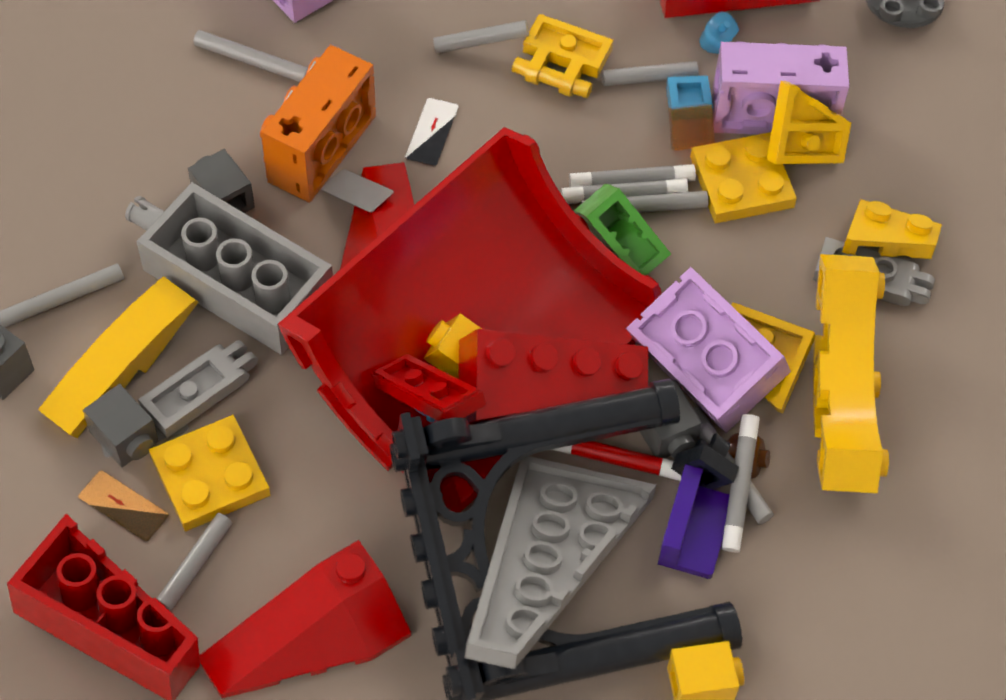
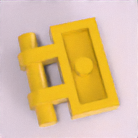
[512,14,613,99]

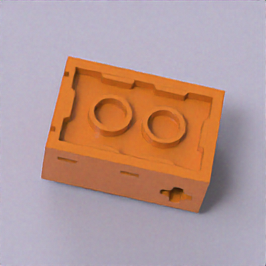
[260,44,376,203]

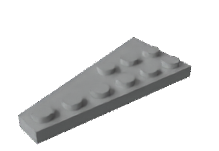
[465,456,656,669]

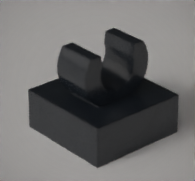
[671,433,739,490]

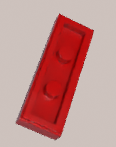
[371,354,486,421]

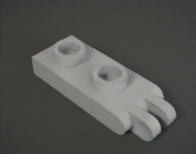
[813,237,935,306]
[138,340,258,438]

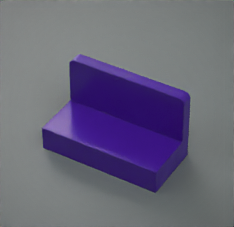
[658,464,730,579]

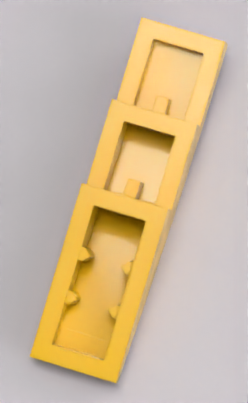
[38,276,198,439]

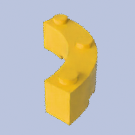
[813,254,889,493]

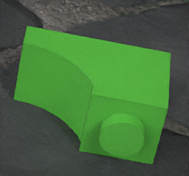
[574,183,671,275]

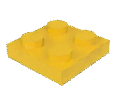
[690,132,797,224]
[149,414,271,532]

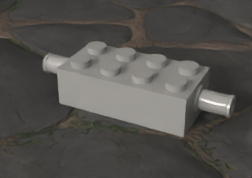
[125,182,333,355]

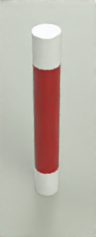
[551,441,682,481]

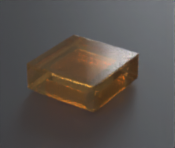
[668,103,715,151]

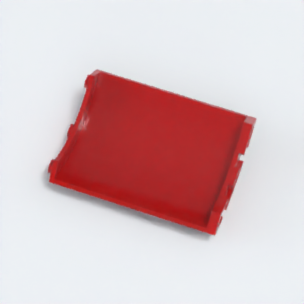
[278,127,662,513]

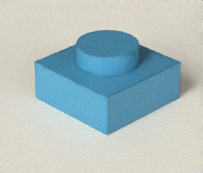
[666,75,713,120]

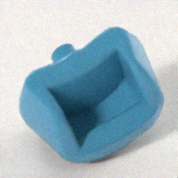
[699,12,739,54]

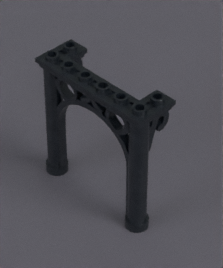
[390,378,742,700]

